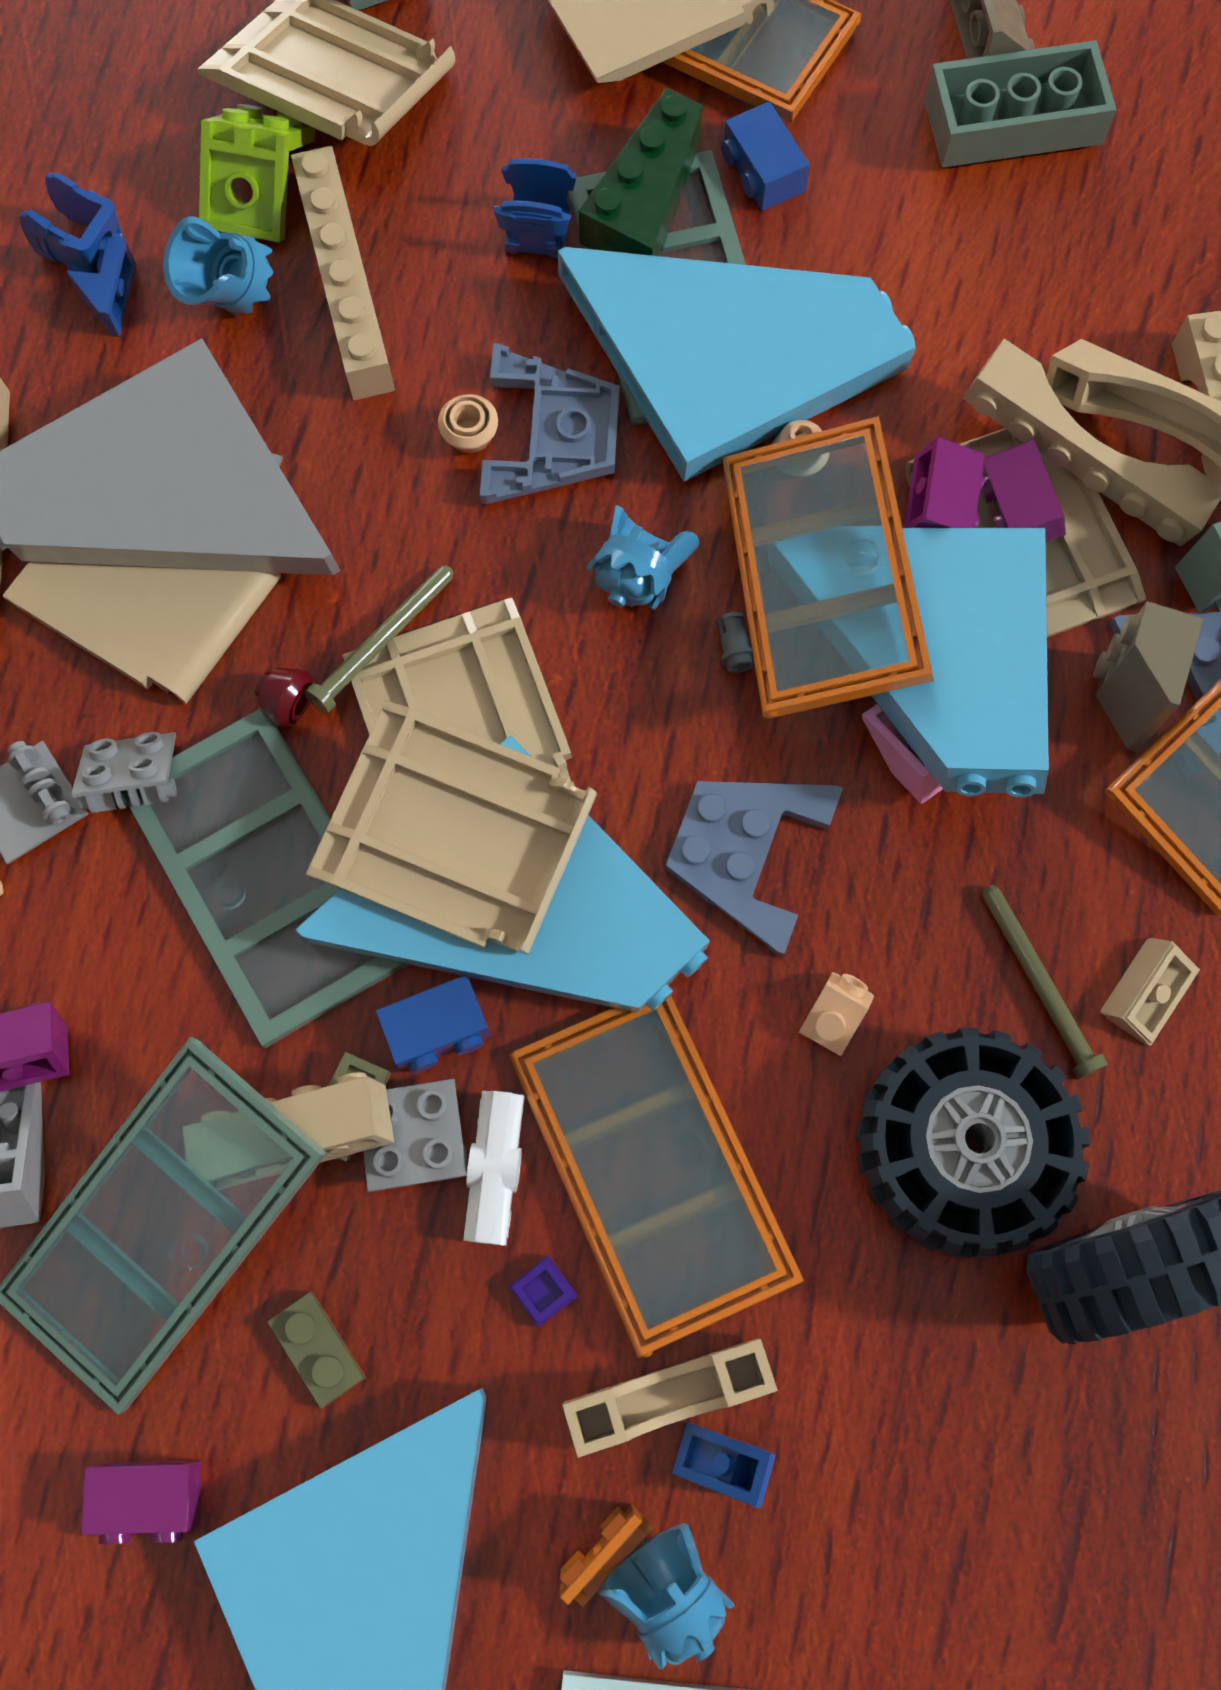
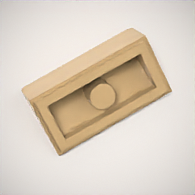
[1101,938,1200,1046]

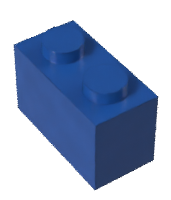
[721,101,810,211]
[376,974,491,1074]

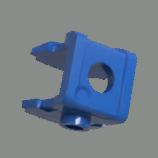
[493,158,576,259]
[20,172,124,273]

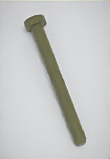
[304,565,454,714]
[983,885,1108,1080]

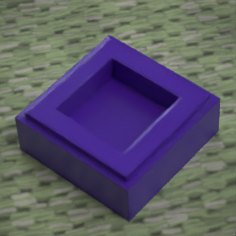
[508,1256,578,1328]

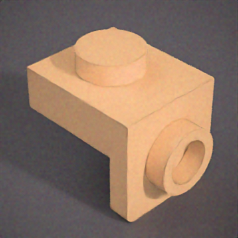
[799,972,874,1056]

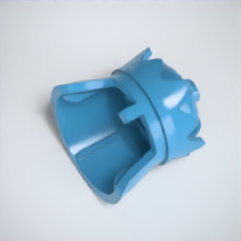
[163,217,273,317]
[586,505,700,610]
[598,1523,735,1670]

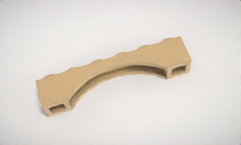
[291,146,395,400]
[963,338,1221,547]
[1047,339,1221,469]

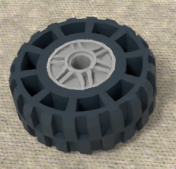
[855,1028,1091,1258]
[1026,1191,1221,1344]

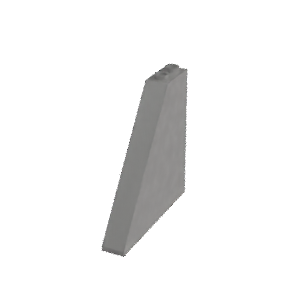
[0,338,341,575]

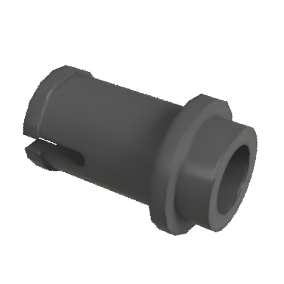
[715,612,754,673]

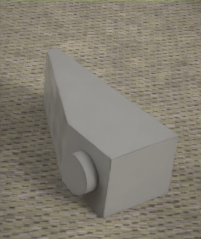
[0,1082,45,1228]

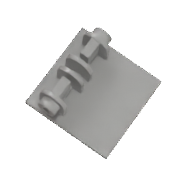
[71,732,177,813]
[0,741,89,864]
[363,1079,468,1192]

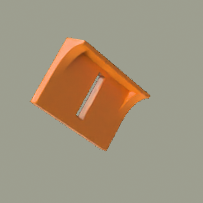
[560,1504,654,1607]

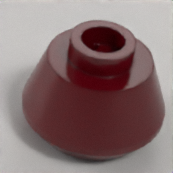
[255,667,314,727]

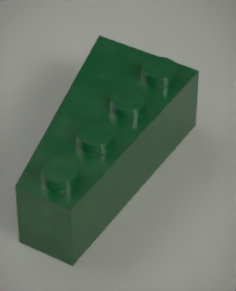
[578,87,703,256]

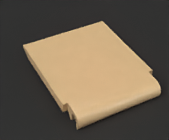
[198,0,455,146]
[547,0,774,83]
[905,428,1147,637]
[2,561,281,704]
[342,597,575,786]
[306,701,597,955]

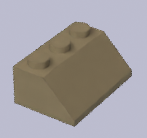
[950,0,1035,59]
[1093,601,1204,753]

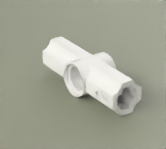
[463,1091,525,1246]

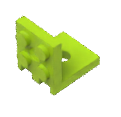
[199,104,316,242]

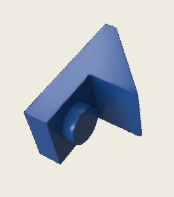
[67,237,136,337]
[672,1422,776,1508]

